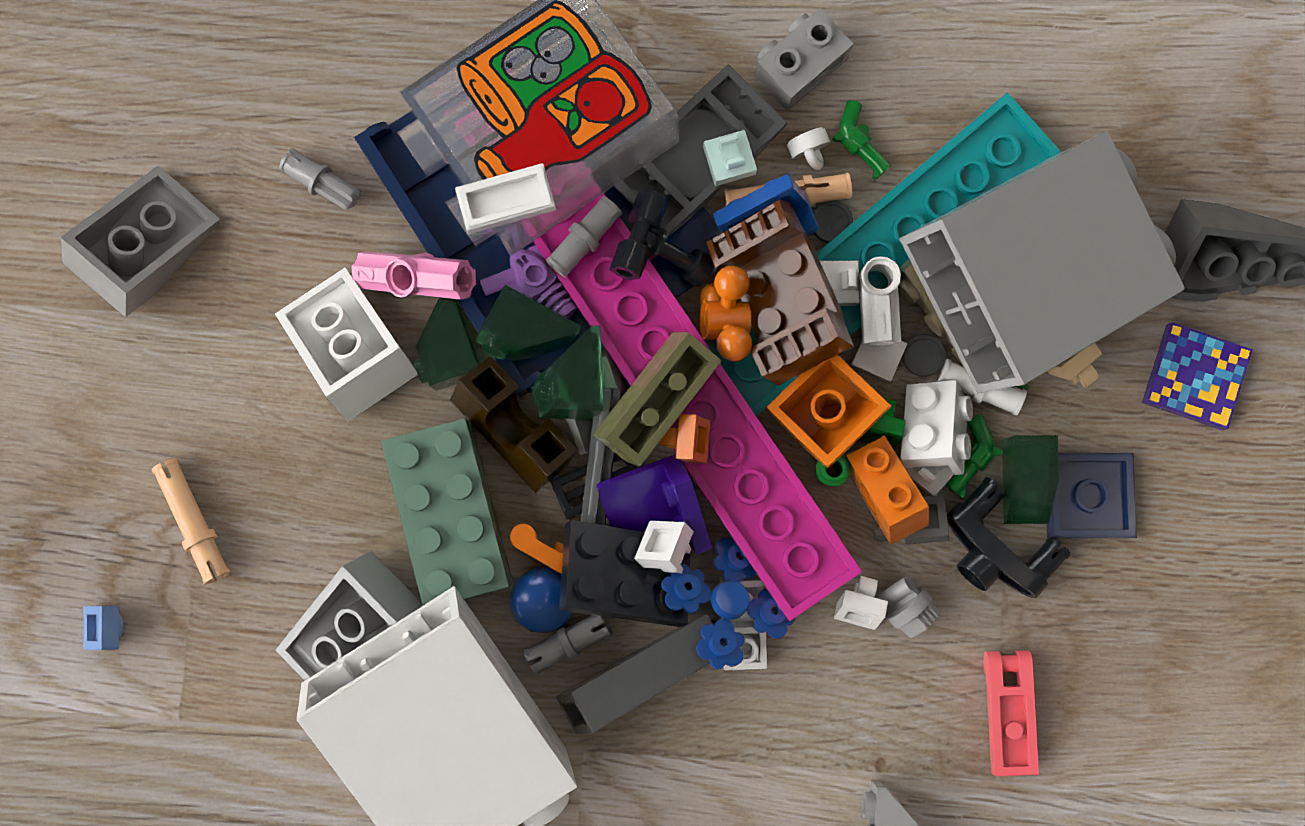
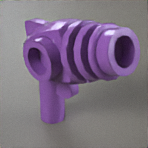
[480,245,578,324]

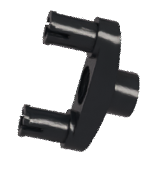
[947,477,1071,598]

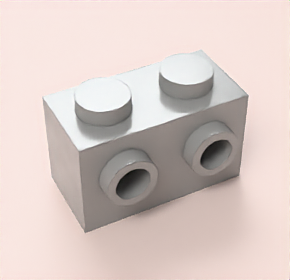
[755,8,854,111]

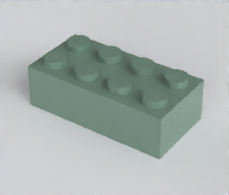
[381,418,514,605]

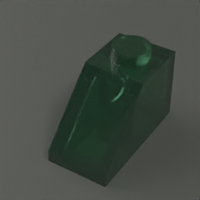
[475,285,582,362]
[414,297,480,391]
[533,325,603,420]
[1002,435,1059,524]

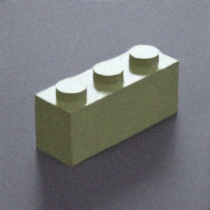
[593,332,722,467]

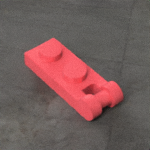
[983,650,1039,776]

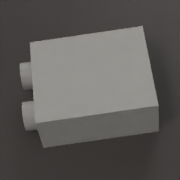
[899,131,1185,394]

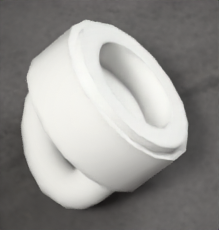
[787,127,831,170]

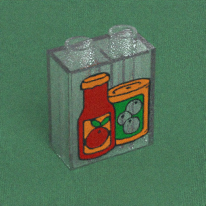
[397,0,679,256]

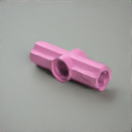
[352,251,476,300]

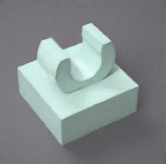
[703,130,757,186]

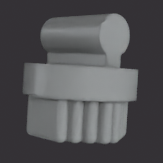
[877,576,940,639]

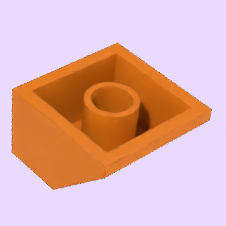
[767,355,891,468]

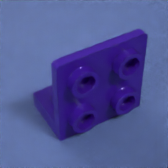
[596,454,712,555]

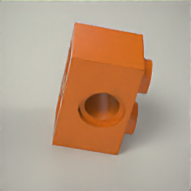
[846,436,929,545]

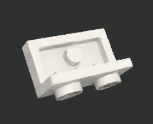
[901,380,973,475]

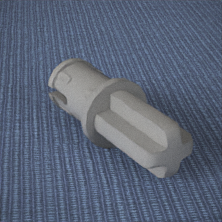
[279,148,360,210]

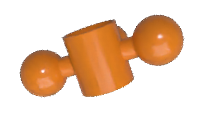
[699,266,752,361]

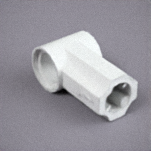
[859,256,901,347]

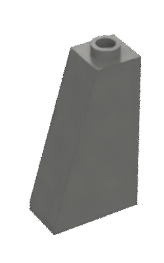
[555,614,724,734]

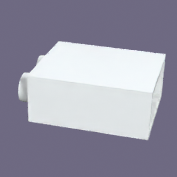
[297,586,577,826]

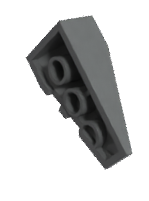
[1165,199,1305,302]

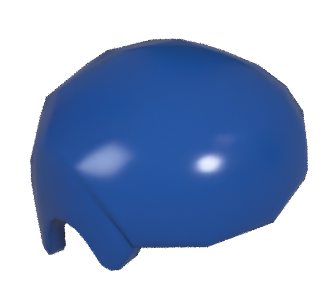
[510,567,573,633]

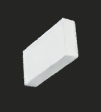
[455,163,556,234]

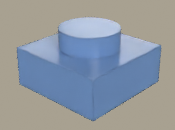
[83,605,123,650]

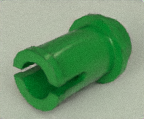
[815,455,850,486]

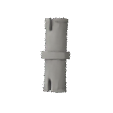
[546,196,622,278]
[524,615,613,674]

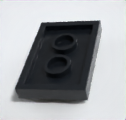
[559,520,691,627]

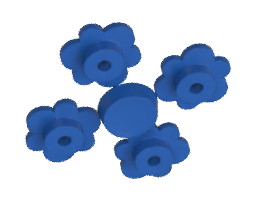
[661,538,795,670]

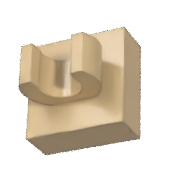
[1047,343,1102,388]

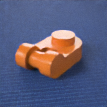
[510,524,563,574]

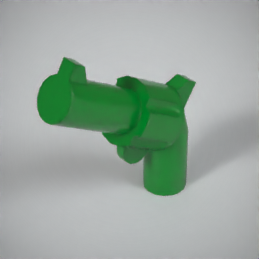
[832,100,891,180]
[945,414,1004,499]

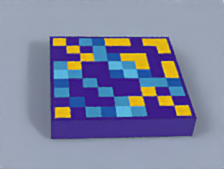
[1142,322,1253,430]

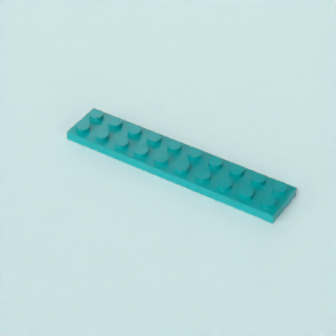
[708,92,1061,416]

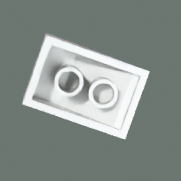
[275,268,418,422]

